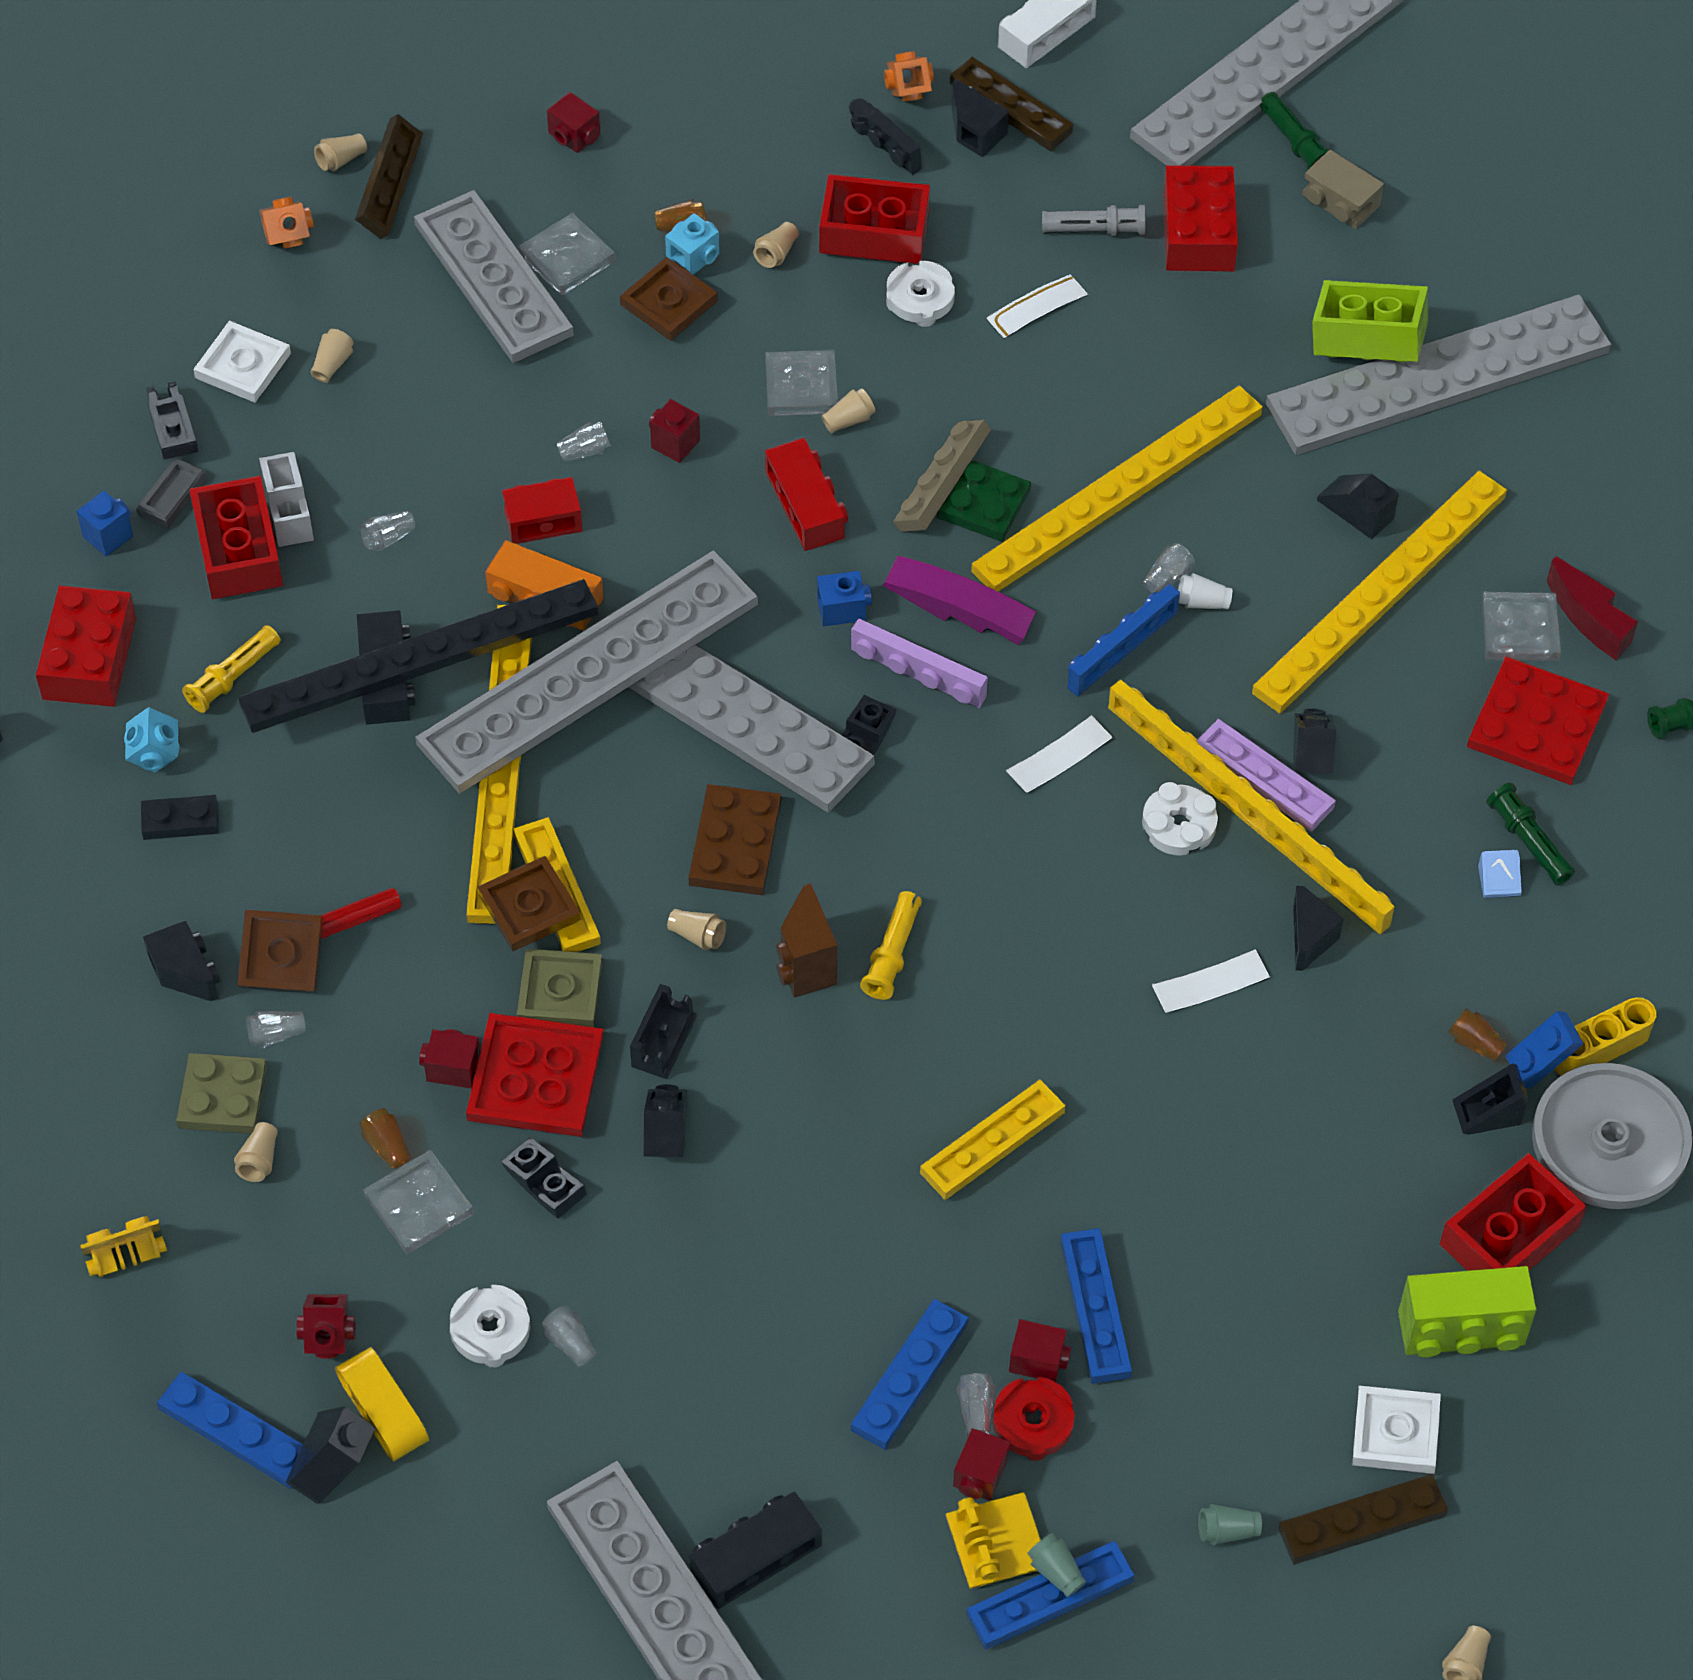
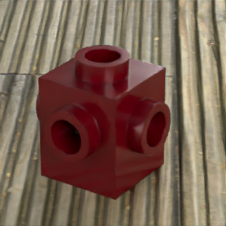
[296,1294,356,1359]

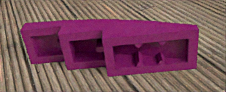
[883,555,1036,645]

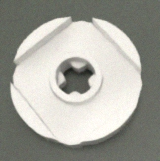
[887,261,955,327]
[1142,782,1218,856]
[450,1285,531,1367]

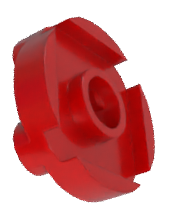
[993,1377,1074,1461]

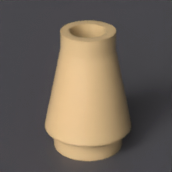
[314,133,367,171]
[753,222,799,268]
[310,329,354,383]
[821,388,876,434]
[667,909,727,950]
[234,1122,278,1182]
[1442,1626,1491,1680]

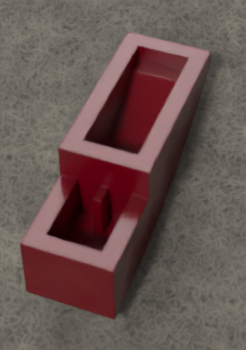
[1547,556,1638,661]

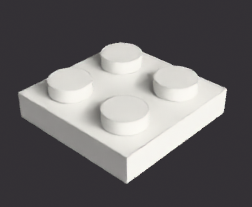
[193,321,291,403]
[1352,1386,1441,1474]

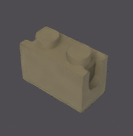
[1302,150,1384,229]

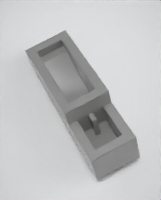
[259,452,314,547]

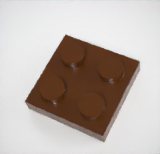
[620,257,718,341]
[477,856,581,952]
[238,909,323,993]

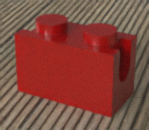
[502,477,583,544]

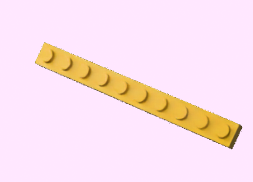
[971,385,1263,592]
[1252,471,1507,714]
[466,605,532,924]
[1108,679,1395,935]

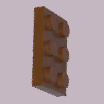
[689,784,781,895]

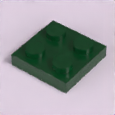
[937,460,1031,542]

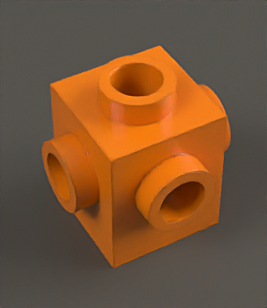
[884,51,934,101]
[259,196,314,248]

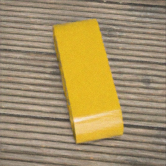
[1554,997,1656,1076]
[335,1347,429,1462]

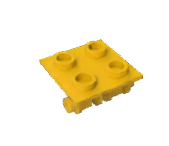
[80,1216,167,1278]
[946,1492,1041,1589]

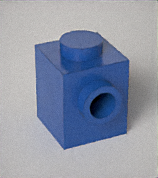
[76,491,133,557]
[817,571,872,627]

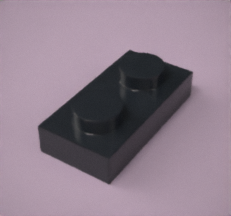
[141,795,219,840]

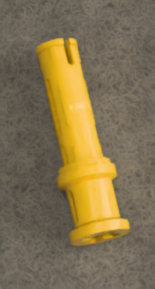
[182,625,281,713]
[860,891,922,1000]

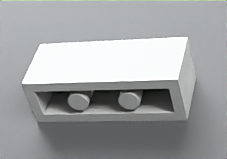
[998,0,1097,69]

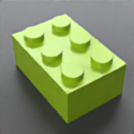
[1312,280,1428,362]
[1398,1266,1536,1357]

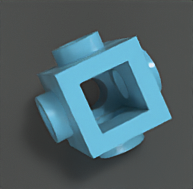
[665,213,719,275]
[124,707,180,773]

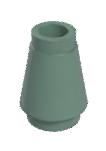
[1198,1504,1262,1546]
[1027,1533,1087,1598]

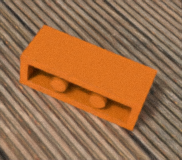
[485,540,604,631]

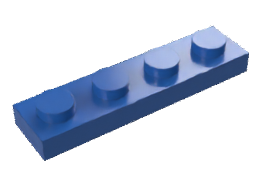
[1067,584,1180,696]
[1060,1228,1132,1384]
[851,1299,969,1450]
[157,1371,303,1489]
[966,1541,1135,1650]

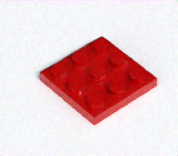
[1467,656,1610,785]
[466,1013,604,1137]

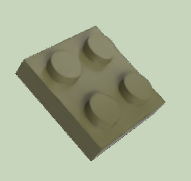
[517,949,603,1027]
[176,1053,267,1134]

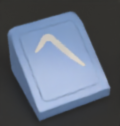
[1478,850,1521,898]

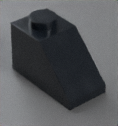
[1317,473,1399,540]
[285,1406,376,1504]

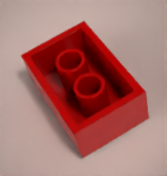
[1163,165,1238,272]
[819,174,930,264]
[190,475,283,599]
[36,585,137,707]
[1439,1153,1586,1271]

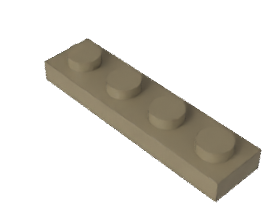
[893,419,991,532]

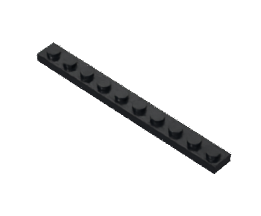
[238,579,599,733]

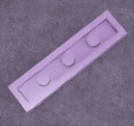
[851,618,988,708]
[1197,719,1336,832]

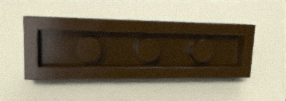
[950,57,1073,151]
[355,114,423,239]
[1278,1474,1448,1565]

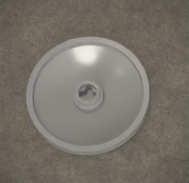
[1532,1063,1692,1209]

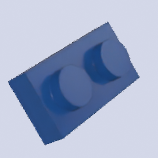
[1505,1011,1583,1088]

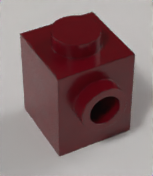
[546,92,600,153]
[649,399,700,463]
[419,1029,480,1089]
[1009,1319,1072,1382]
[953,1428,1010,1501]

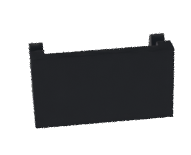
[630,984,697,1079]

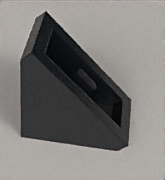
[1293,886,1343,971]
[1452,1063,1528,1135]

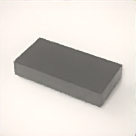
[136,457,206,528]

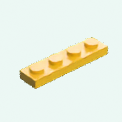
[513,817,601,952]
[920,1080,1065,1200]

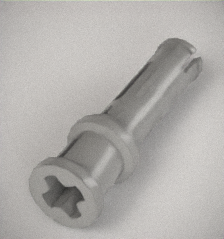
[1042,205,1145,236]

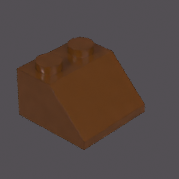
[776,883,837,998]

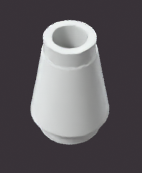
[1178,573,1232,610]

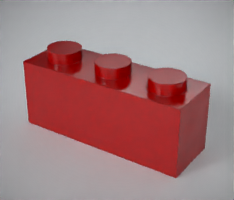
[765,438,848,551]

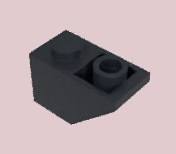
[952,79,1009,158]
[1293,708,1336,773]
[143,920,220,1001]
[643,1084,687,1157]

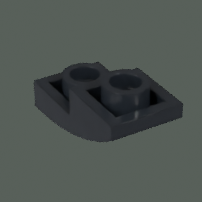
[842,695,896,755]
[501,1137,587,1219]

